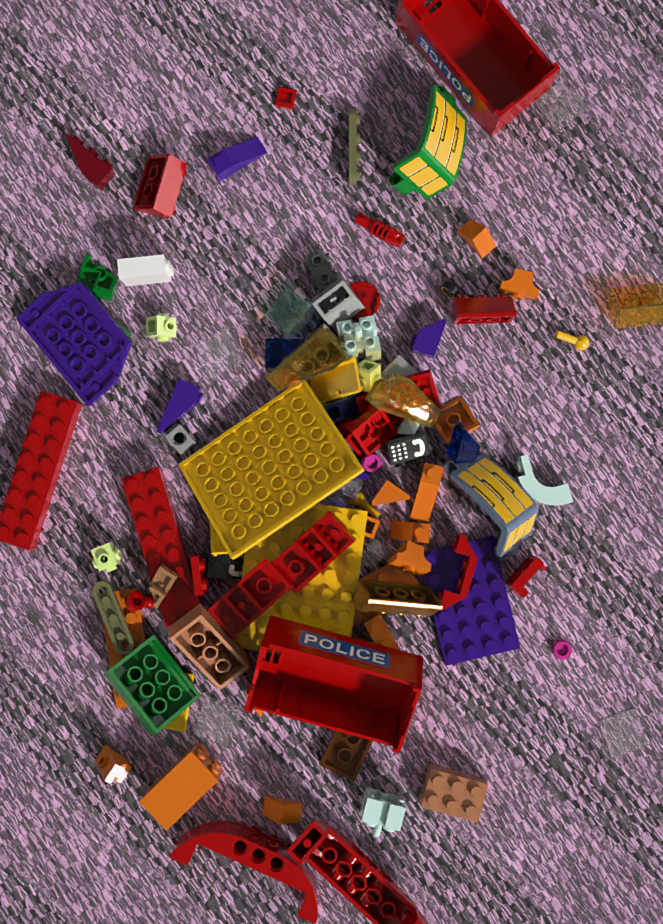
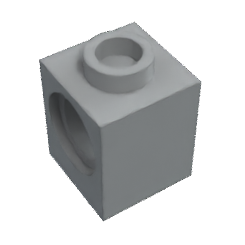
[165,424,197,455]

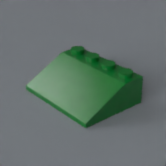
[103,635,202,736]

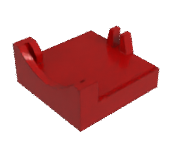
[344,400,398,457]
[505,555,547,598]

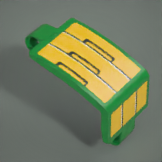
[389,85,467,199]

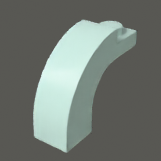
[515,454,573,505]

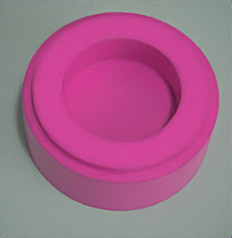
[361,453,381,472]
[552,640,572,660]

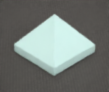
[397,417,421,436]

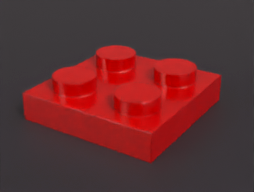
[190,554,210,596]

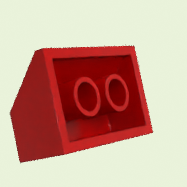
[132,154,187,218]
[452,294,516,324]

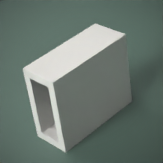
[117,254,174,287]

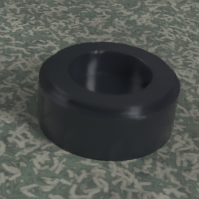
[440,281,459,299]

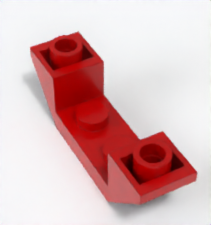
[437,533,478,610]

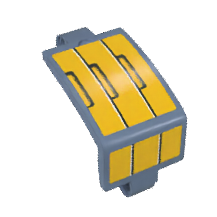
[444,453,539,560]

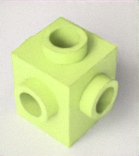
[146,313,177,342]
[357,359,382,393]
[91,542,122,573]

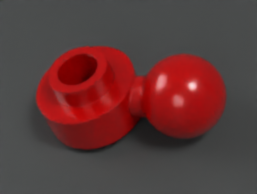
[124,591,154,612]

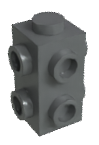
[303,249,339,293]

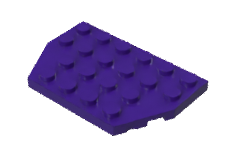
[16,282,132,407]

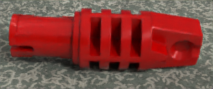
[354,212,405,248]

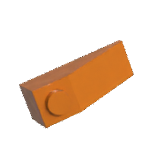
[410,463,444,523]

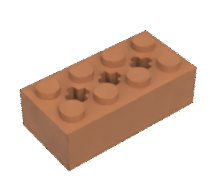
[169,604,250,690]

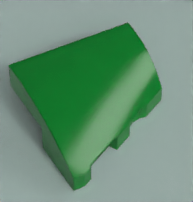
[76,253,118,302]

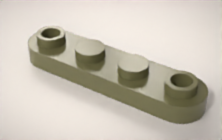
[349,109,360,185]
[92,581,135,655]

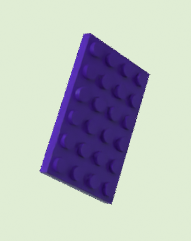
[424,535,520,666]

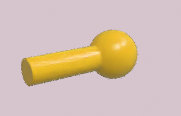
[555,330,589,350]
[349,490,380,519]

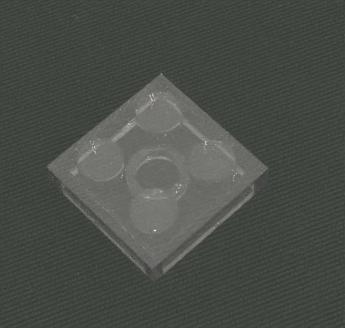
[597,707,648,758]

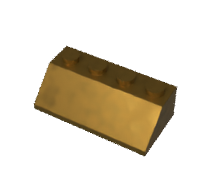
[352,579,443,617]

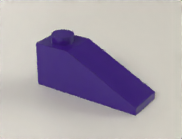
[207,137,267,182]
[156,379,203,434]

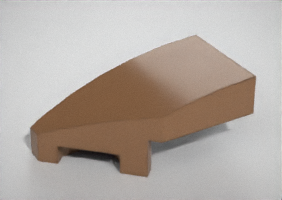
[149,564,179,609]

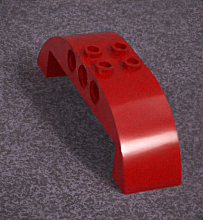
[286,820,428,924]
[169,821,318,924]

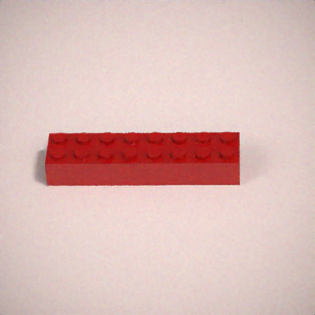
[0,390,82,550]
[121,467,204,628]

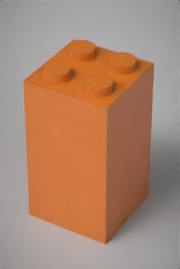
[139,743,222,831]

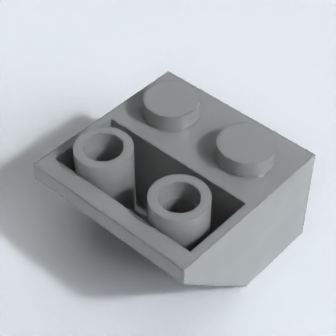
[311,276,365,330]

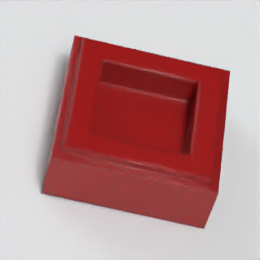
[275,86,297,110]

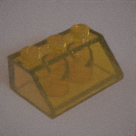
[607,283,663,329]

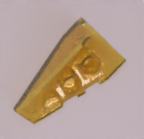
[265,323,349,392]
[365,373,441,428]

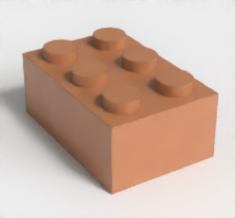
[419,763,488,823]

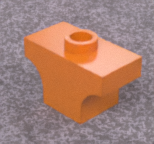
[498,268,540,300]
[387,541,431,576]
[95,744,132,784]

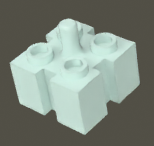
[336,315,381,364]
[360,787,406,837]

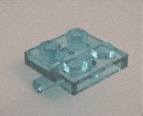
[263,287,317,341]

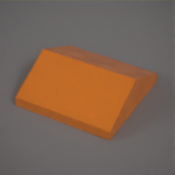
[428,396,480,444]

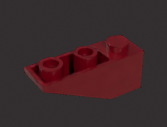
[65,133,115,191]

